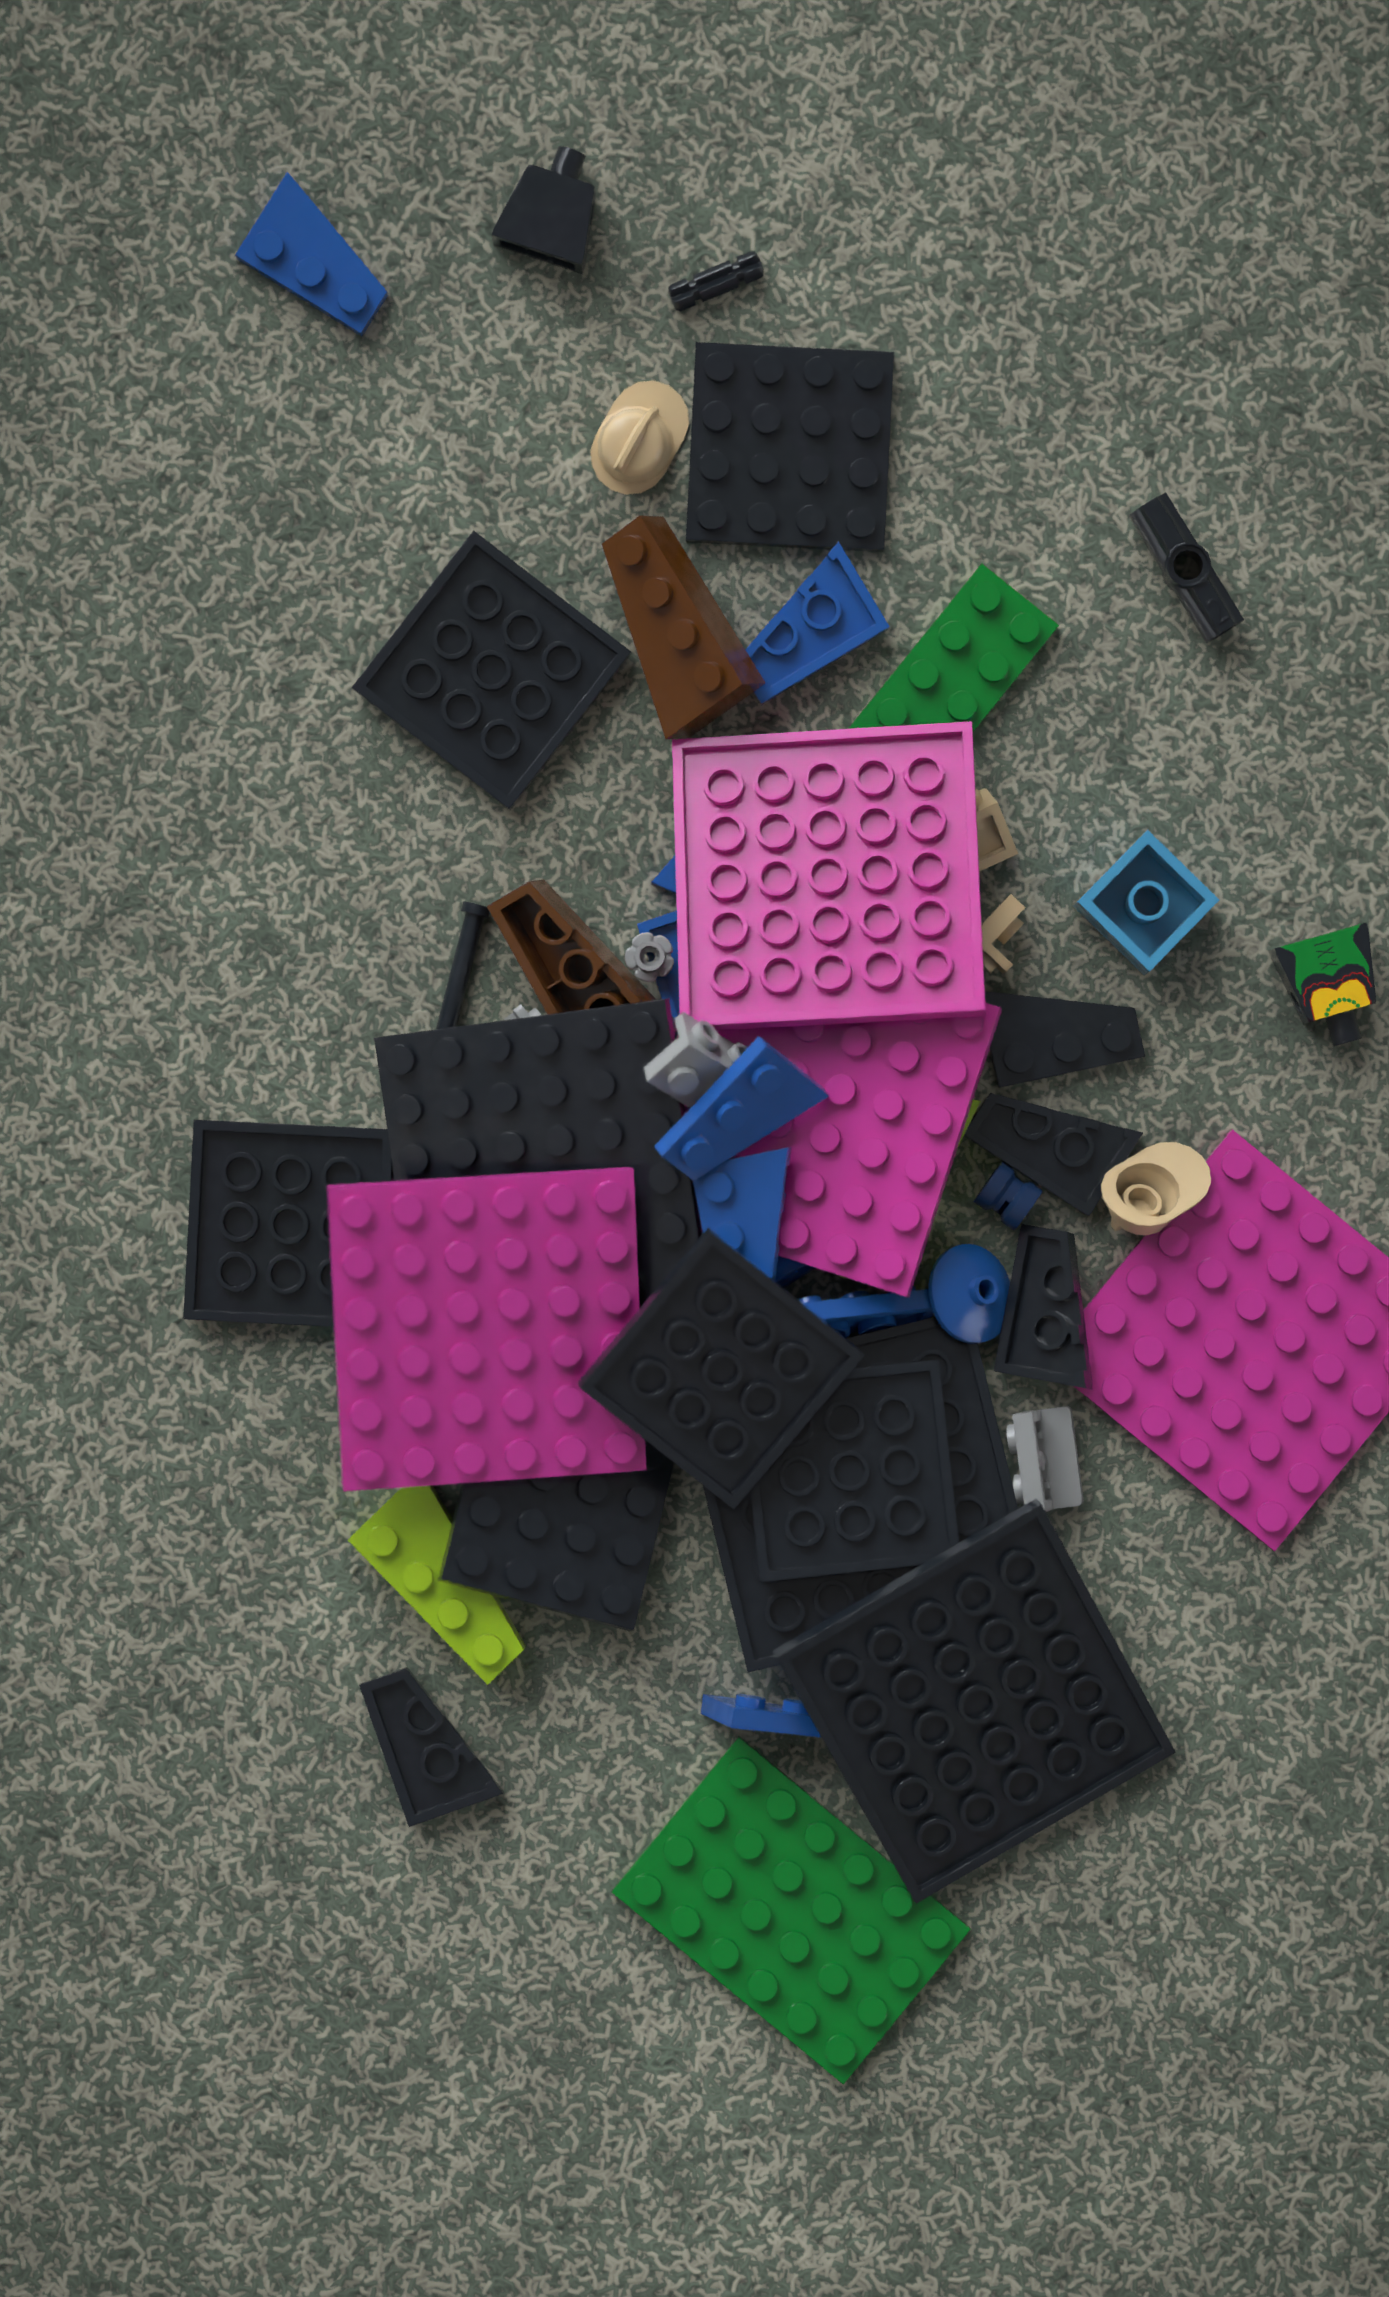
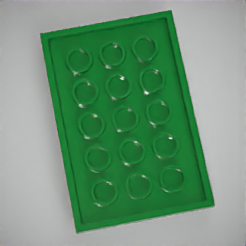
[611,1736,971,2085]

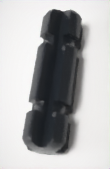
[668,251,764,311]

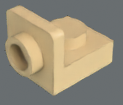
[976,788,1018,872]
[982,894,1026,974]

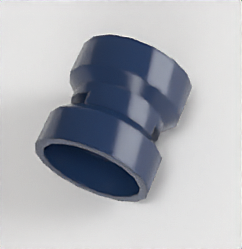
[973,1162,1042,1231]

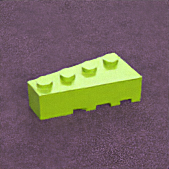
[348,1485,526,1685]

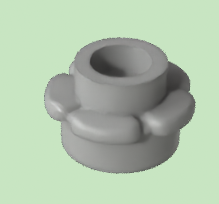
[625,932,674,982]

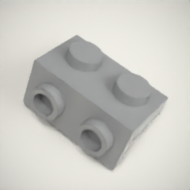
[644,1012,747,1108]
[1007,1406,1084,1512]

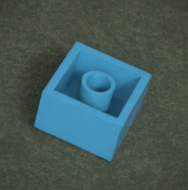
[1073,830,1219,975]

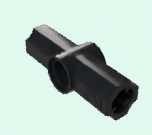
[1128,493,1244,644]

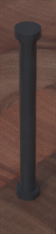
[436,901,491,1029]

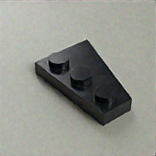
[985,991,1145,1088]
[964,1093,1143,1217]
[994,1224,1093,1390]
[359,1667,504,1827]

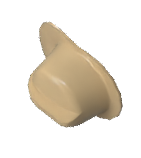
[591,381,689,495]
[1101,1142,1211,1236]

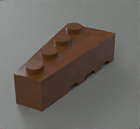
[602,516,765,739]
[487,879,678,1034]

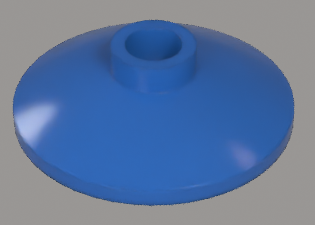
[928,1244,1010,1344]

